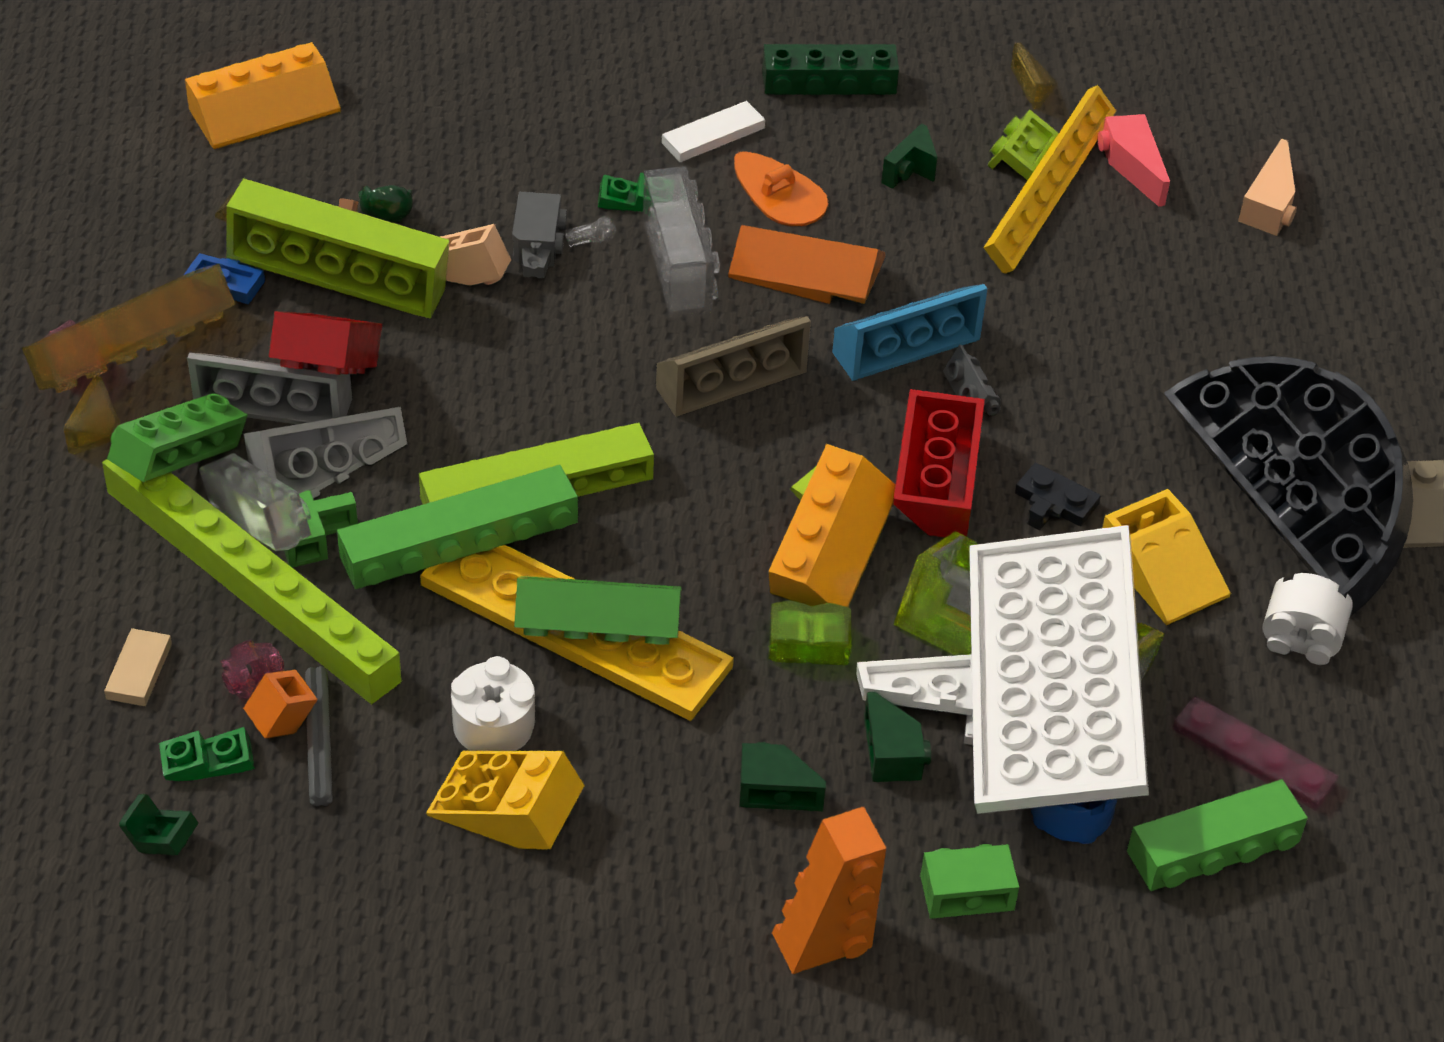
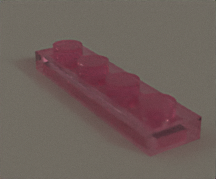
[1172,695,1338,811]

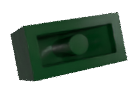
[864,692,931,782]
[739,742,826,811]

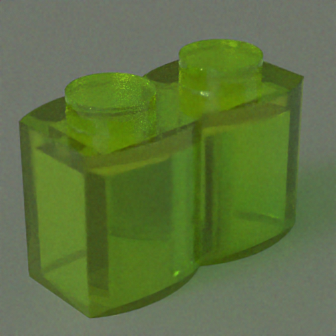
[768,600,851,665]

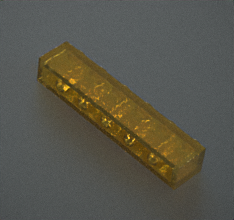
[22,264,236,393]

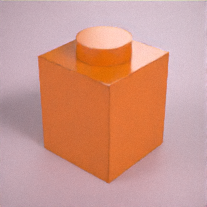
[243,670,318,738]

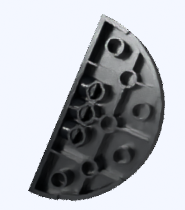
[1164,356,1413,617]

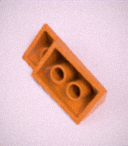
[728,225,885,304]

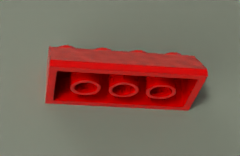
[893,389,985,540]

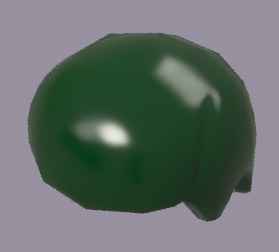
[359,185,413,223]

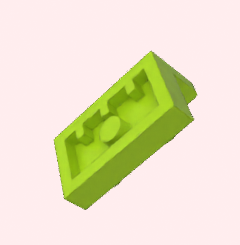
[987,110,1059,180]

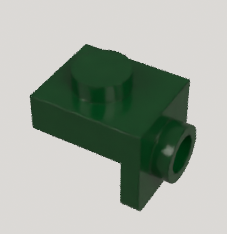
[119,794,199,855]

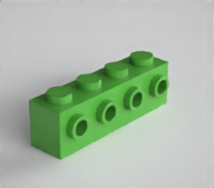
[107,393,248,482]
[514,576,682,645]
[1127,779,1308,891]

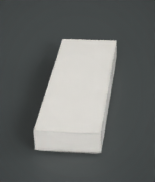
[662,101,765,162]

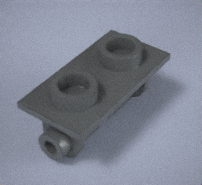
[943,345,1001,415]

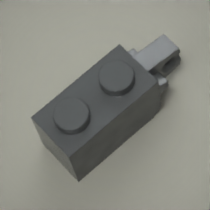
[512,191,567,278]

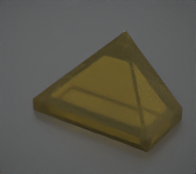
[1011,42,1058,109]
[64,376,121,454]

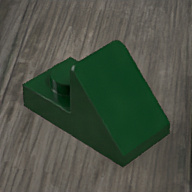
[881,123,937,189]

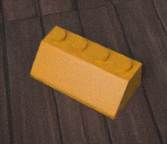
[185,42,341,149]
[769,444,896,618]

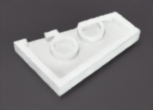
[856,654,973,716]

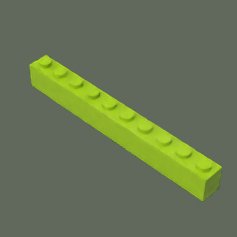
[102,459,402,705]

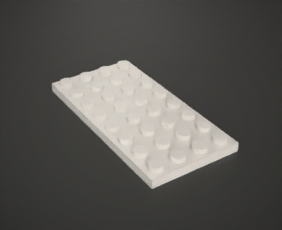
[970,525,1149,814]

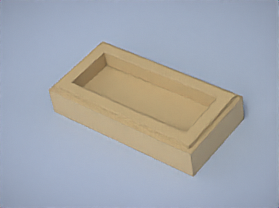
[104,628,172,706]

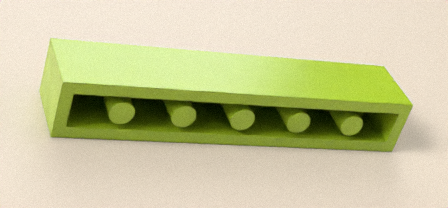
[419,423,654,504]

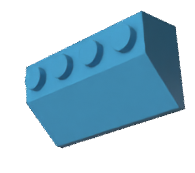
[832,284,988,381]

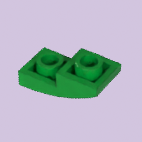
[598,173,674,212]
[159,727,255,781]

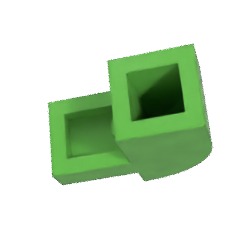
[280,490,358,567]

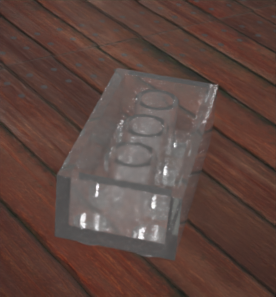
[643,166,720,318]

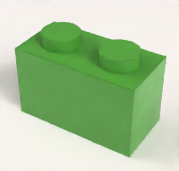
[920,844,1019,919]

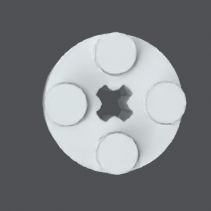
[1262,573,1353,665]
[451,656,535,751]

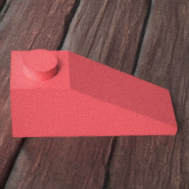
[1098,114,1170,206]

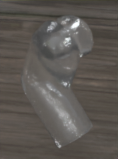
[566,217,616,247]

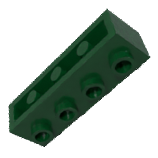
[762,44,899,95]

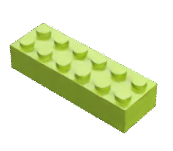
[226,178,449,318]

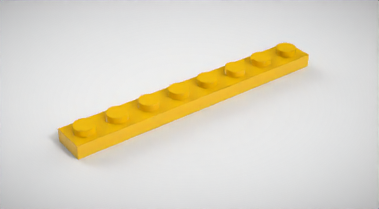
[983,85,1116,273]

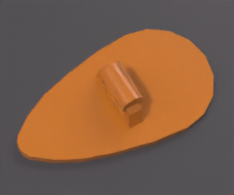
[734,151,828,226]

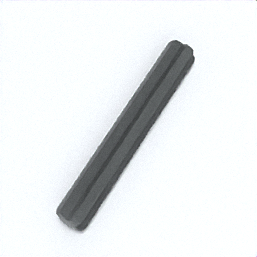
[305,666,333,807]

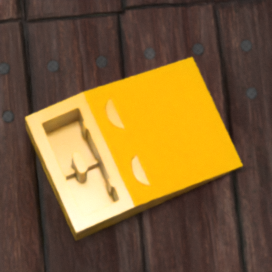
[1102,489,1231,625]
[426,751,585,849]

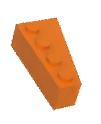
[772,806,886,974]

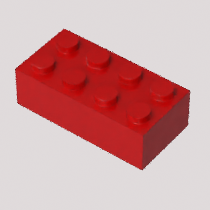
[269,311,382,375]

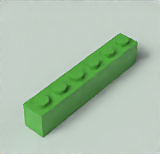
[337,465,578,589]

